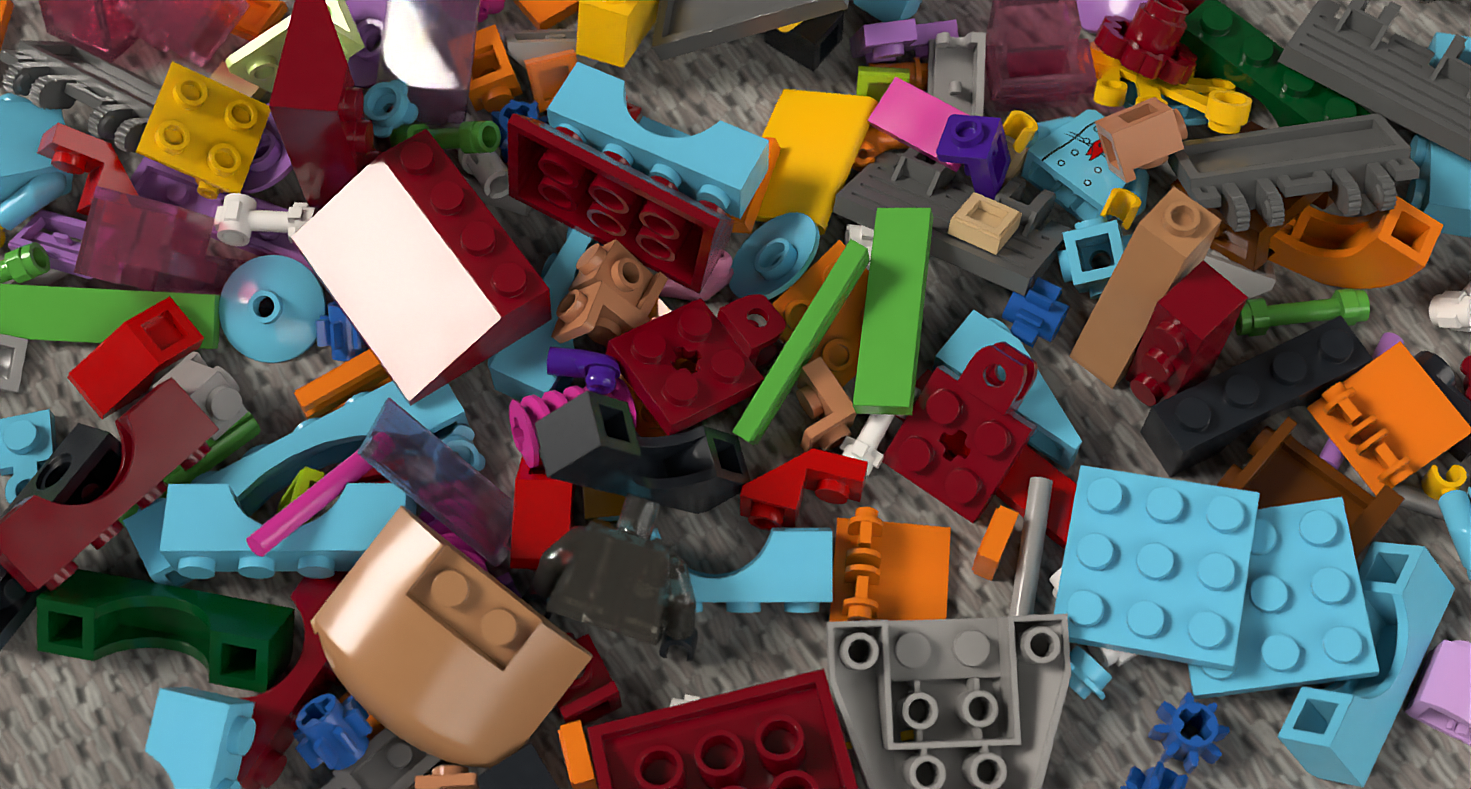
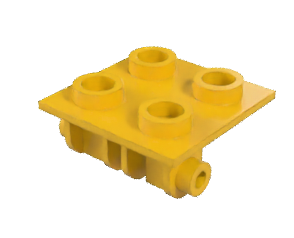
[136,61,271,199]

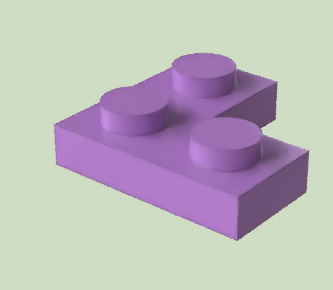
[849,19,959,65]

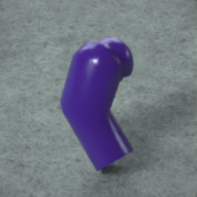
[547,346,621,395]

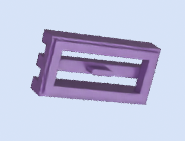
[8,209,125,280]

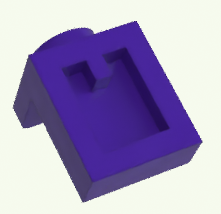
[936,114,1011,200]

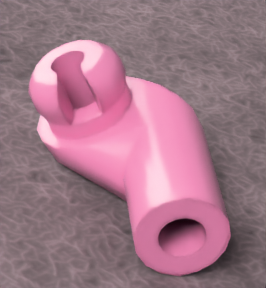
[659,250,734,301]

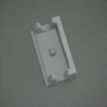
[927,32,986,116]

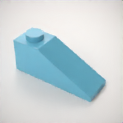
[932,309,1082,470]

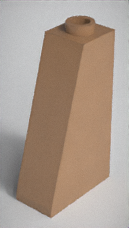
[1069,187,1222,389]

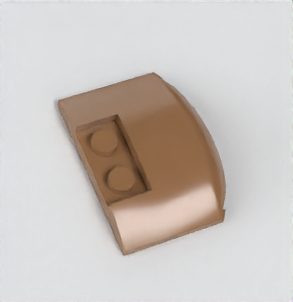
[310,506,593,769]

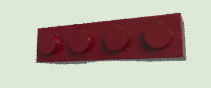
[0,377,219,592]
[237,571,349,789]

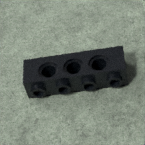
[0,423,122,651]

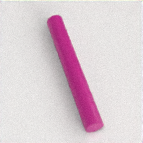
[246,434,393,557]

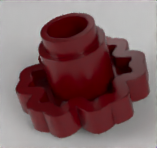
[1094,0,1198,85]

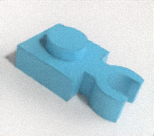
[0,409,57,504]

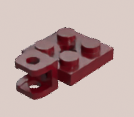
[606,294,786,436]
[882,341,1038,524]

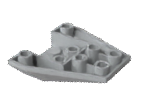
[826,614,1071,789]

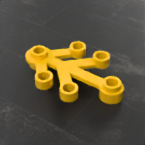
[1082,41,1252,134]

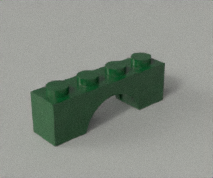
[1179,0,1371,127]
[37,569,295,693]

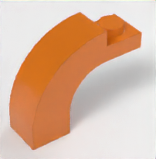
[1267,196,1443,289]

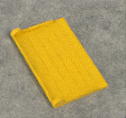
[756,89,878,235]

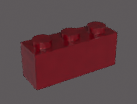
[1125,260,1248,406]

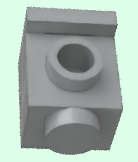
[152,351,248,441]

